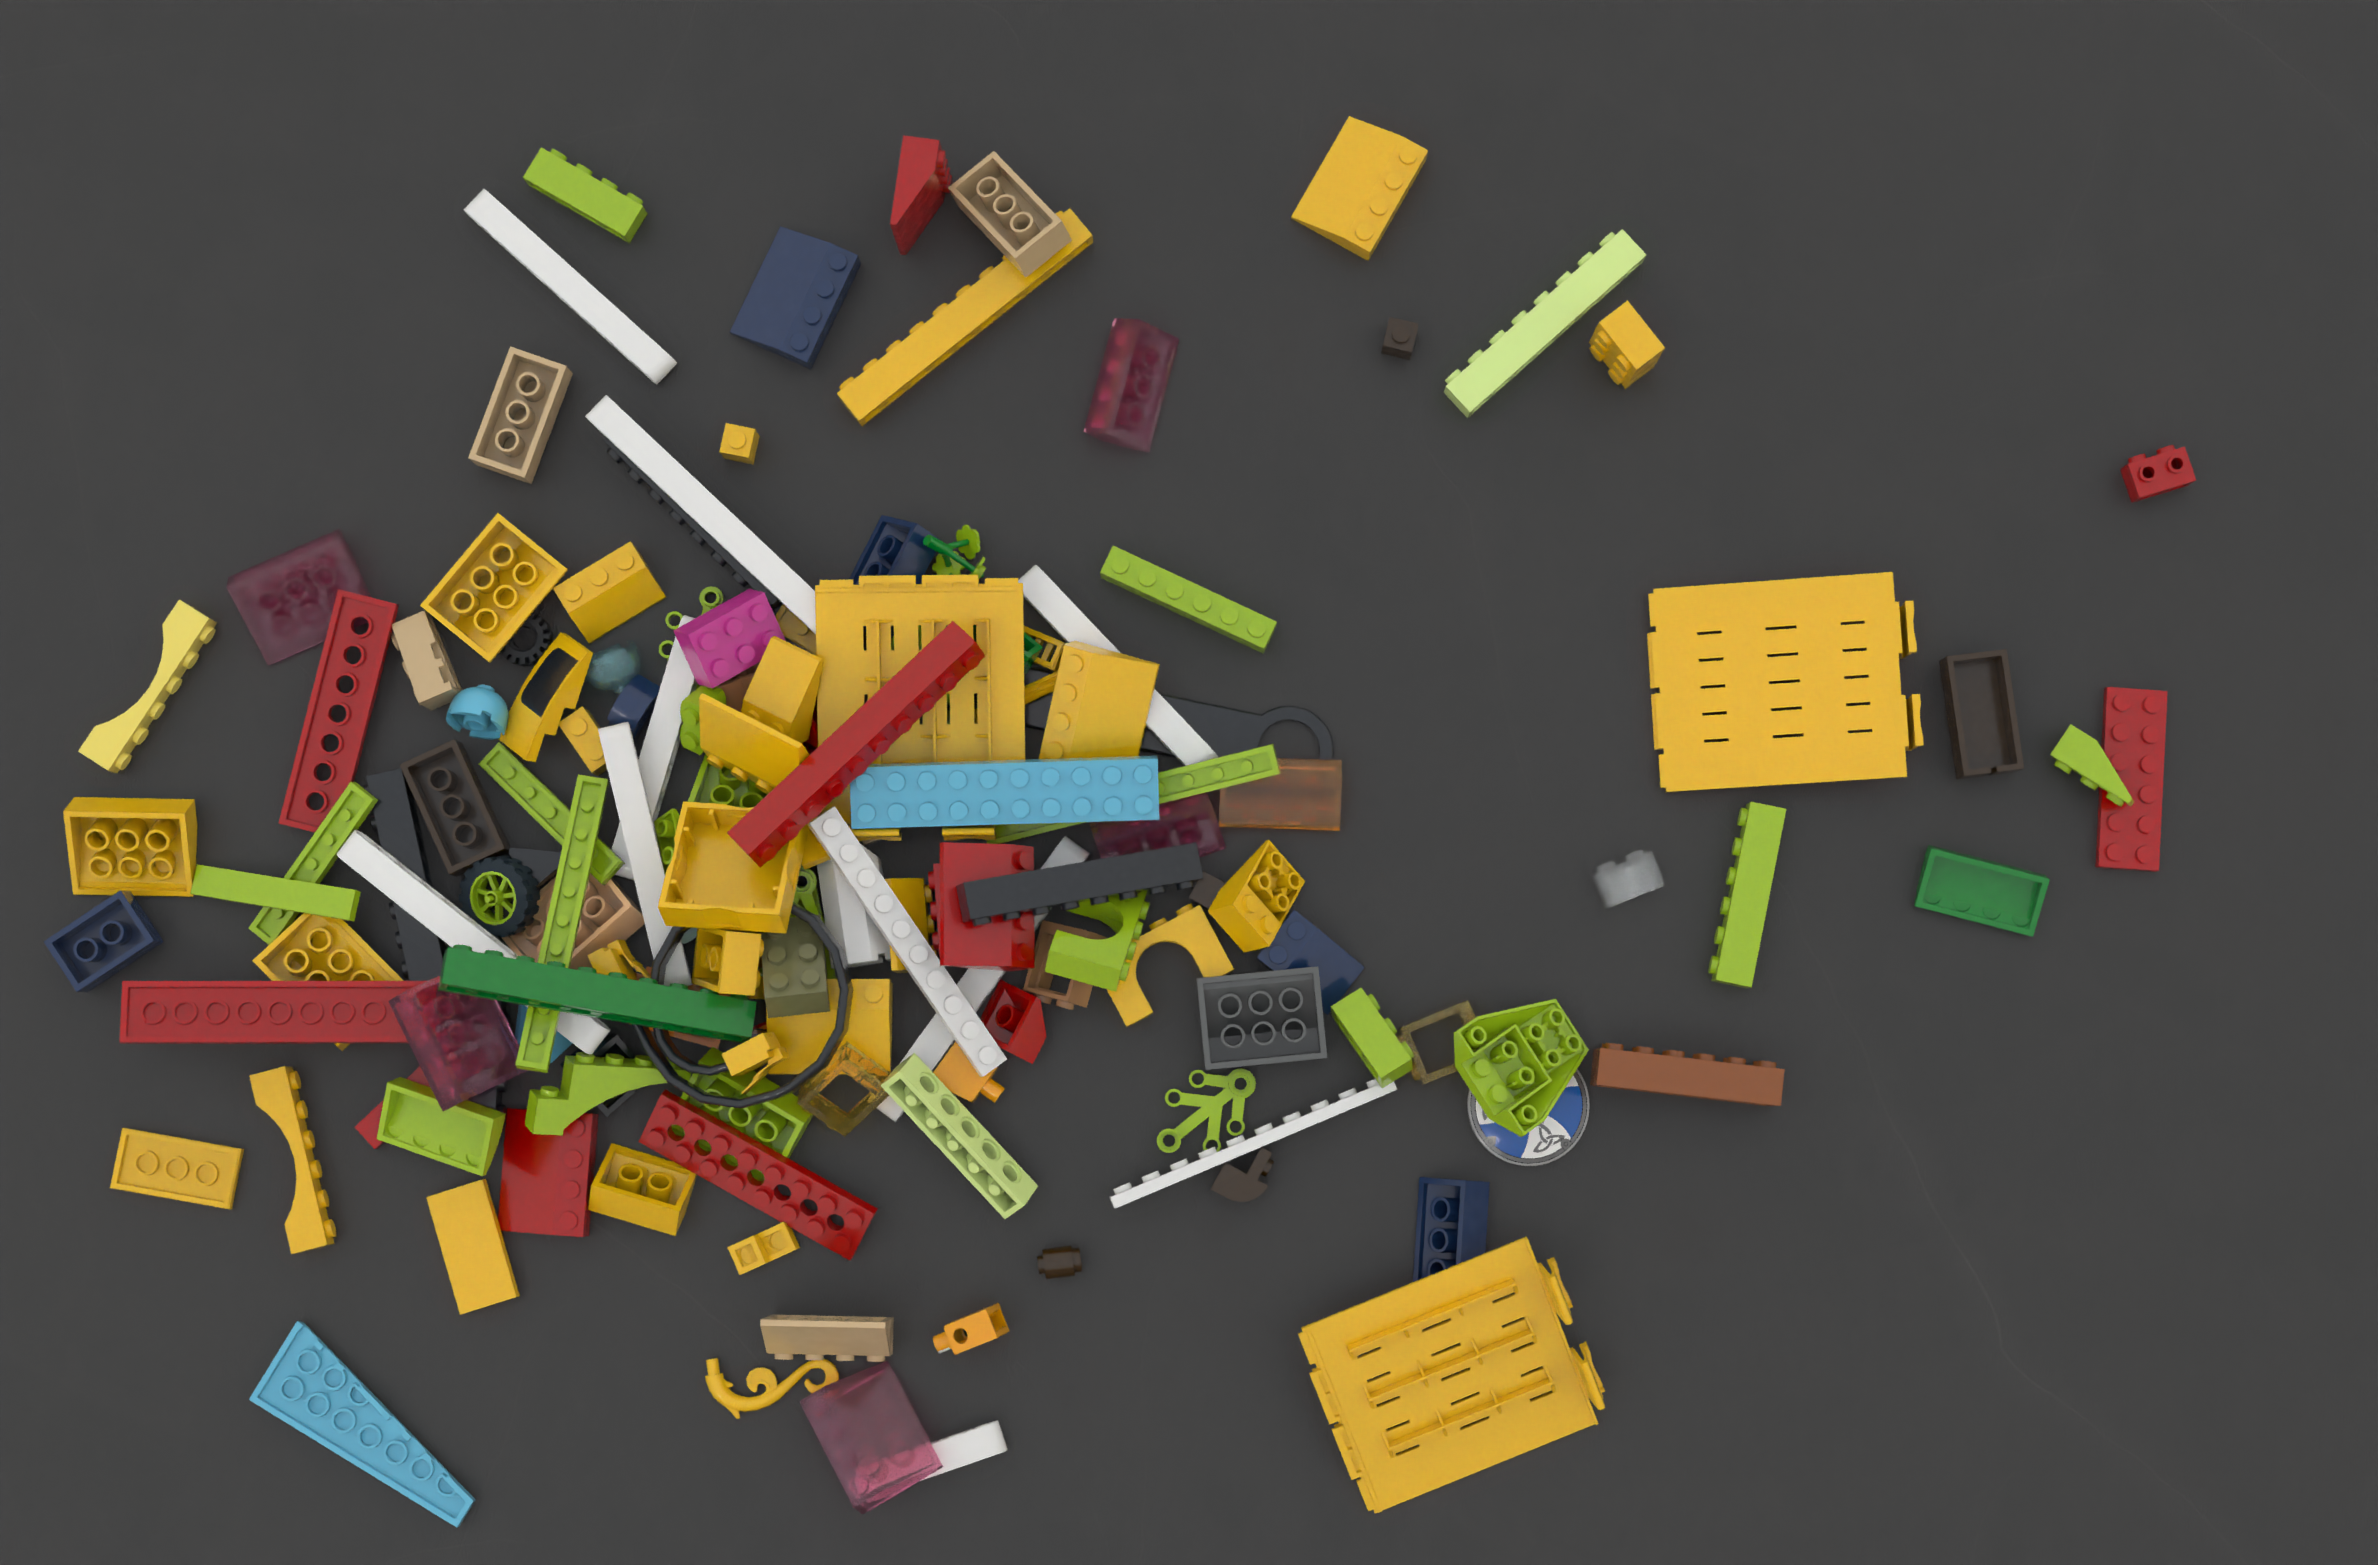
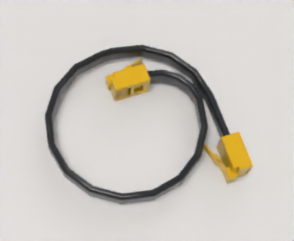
[587,902,853,1109]

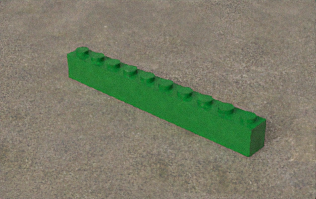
[438,944,757,1043]

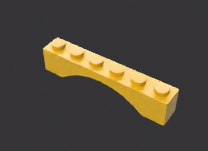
[249,1066,336,1254]

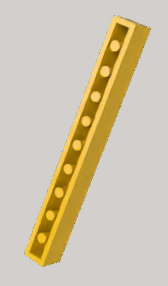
[837,208,1093,426]

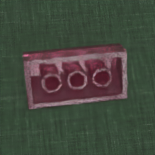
[1083,318,1179,452]
[1089,792,1226,859]

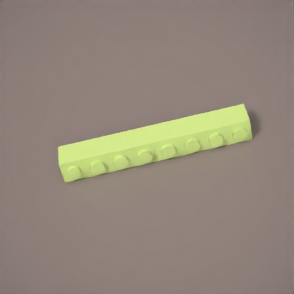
[1444,229,1646,418]

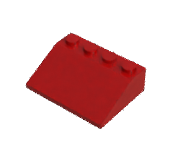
[890,135,952,255]
[940,842,1035,971]
[498,1108,599,1237]

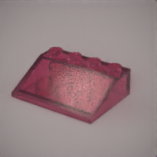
[226,529,371,665]
[388,975,528,1112]
[799,1361,943,1514]

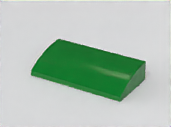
[1914,845,2050,937]

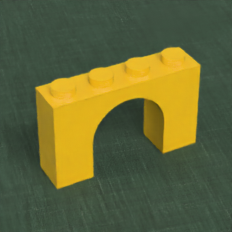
[1107,903,1234,1027]

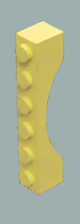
[78,600,217,773]

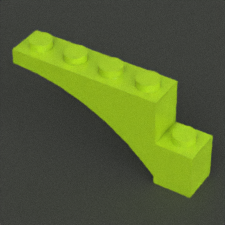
[525,1052,691,1135]

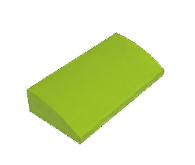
[377,1077,506,1176]

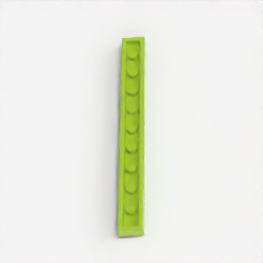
[986,744,1281,844]
[515,774,609,1073]

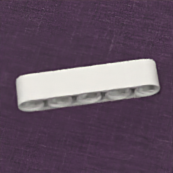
[855,1420,1008,1499]

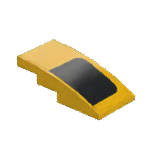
[498,632,593,762]

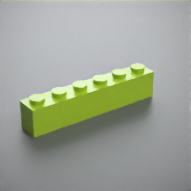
[1100,546,1277,654]
[1708,802,1786,989]

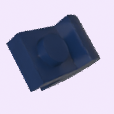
[607,674,660,745]

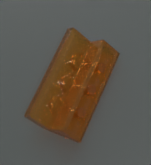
[1219,758,1342,831]

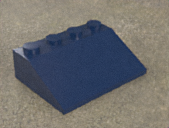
[730,226,861,370]

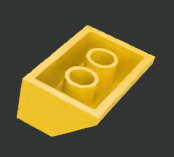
[553,541,667,644]
[885,878,938,973]
[588,1143,697,1236]

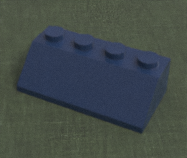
[849,515,941,639]
[1413,1177,1490,1282]

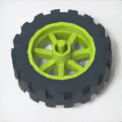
[459,856,540,938]

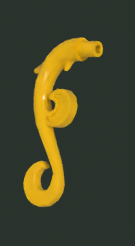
[705,1358,839,1419]

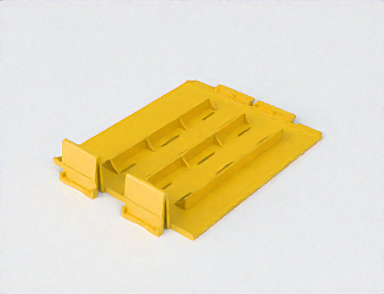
[1647,572,1924,792]
[815,575,1025,841]
[1298,1236,1605,1513]

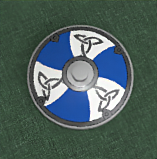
[1467,1069,1590,1166]

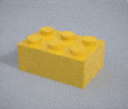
[1589,300,1665,389]
[691,928,764,996]

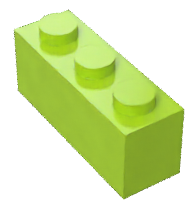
[1331,988,1414,1088]

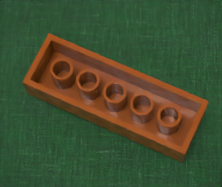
[1590,1043,1785,1107]

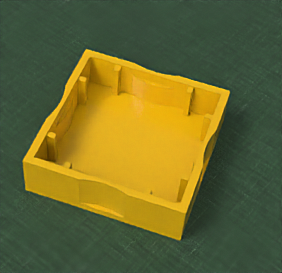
[658,801,809,934]

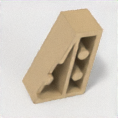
[391,610,462,710]

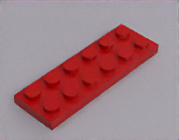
[2095,687,2168,872]

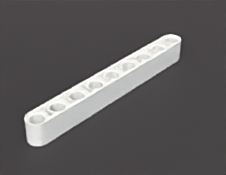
[464,188,677,385]
[1018,564,1218,766]
[611,615,697,881]
[598,722,692,986]

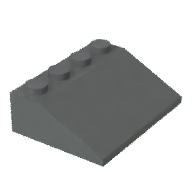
[1196,966,1327,1070]

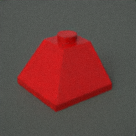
[980,979,1047,1064]

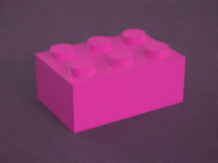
[674,589,786,688]

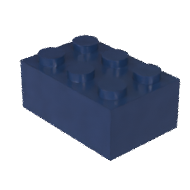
[43,890,164,993]

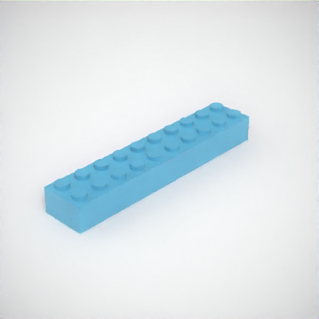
[850,756,1159,829]

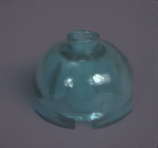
[585,640,641,694]

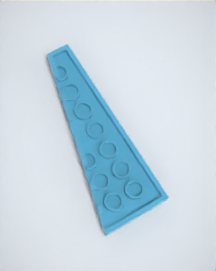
[249,1321,476,1528]

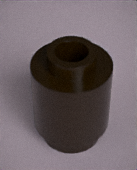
[1037,1245,1082,1280]

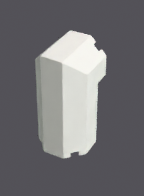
[817,844,891,969]

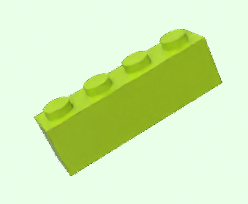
[523,147,648,243]

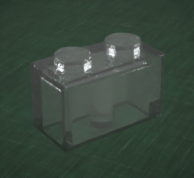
[1592,849,1665,909]

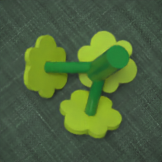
[923,525,986,579]

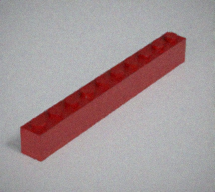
[727,621,985,868]

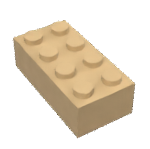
[948,151,1072,278]
[468,346,573,484]

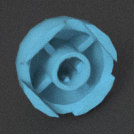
[445,684,509,740]

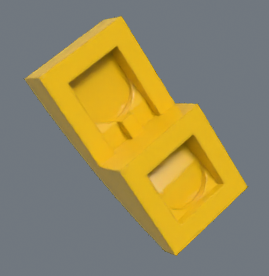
[727,1222,800,1275]

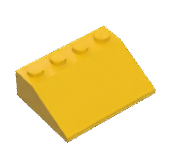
[1291,116,1428,261]
[420,513,568,663]
[1039,641,1160,759]
[699,693,810,794]
[63,797,198,897]
[252,913,403,1051]
[766,979,893,1075]

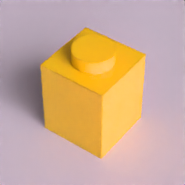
[719,423,759,465]

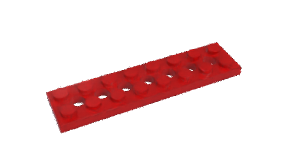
[279,589,399,833]
[638,1089,878,1261]

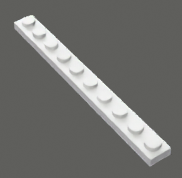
[807,806,1007,1077]
[1109,1079,1397,1209]

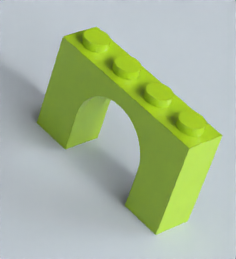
[1045,890,1150,992]

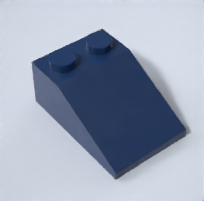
[1256,910,1365,1015]

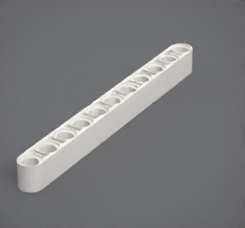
[585,395,816,634]
[337,830,610,1055]
[871,836,1090,1122]

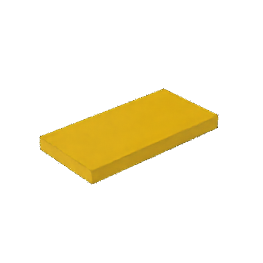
[110,1128,244,1209]
[426,1179,520,1315]

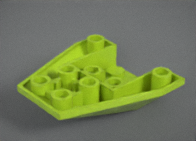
[1454,999,1589,1137]

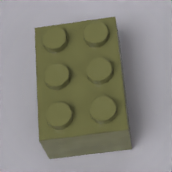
[760,914,830,1018]

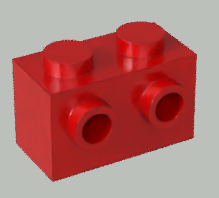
[2120,445,2196,503]

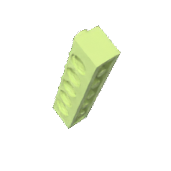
[881,1053,1038,1219]

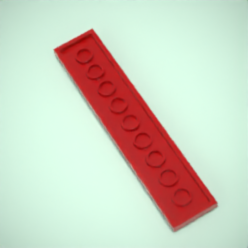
[119,981,438,1044]

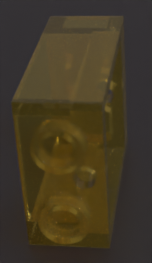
[1396,1000,1475,1085]
[797,1042,891,1137]

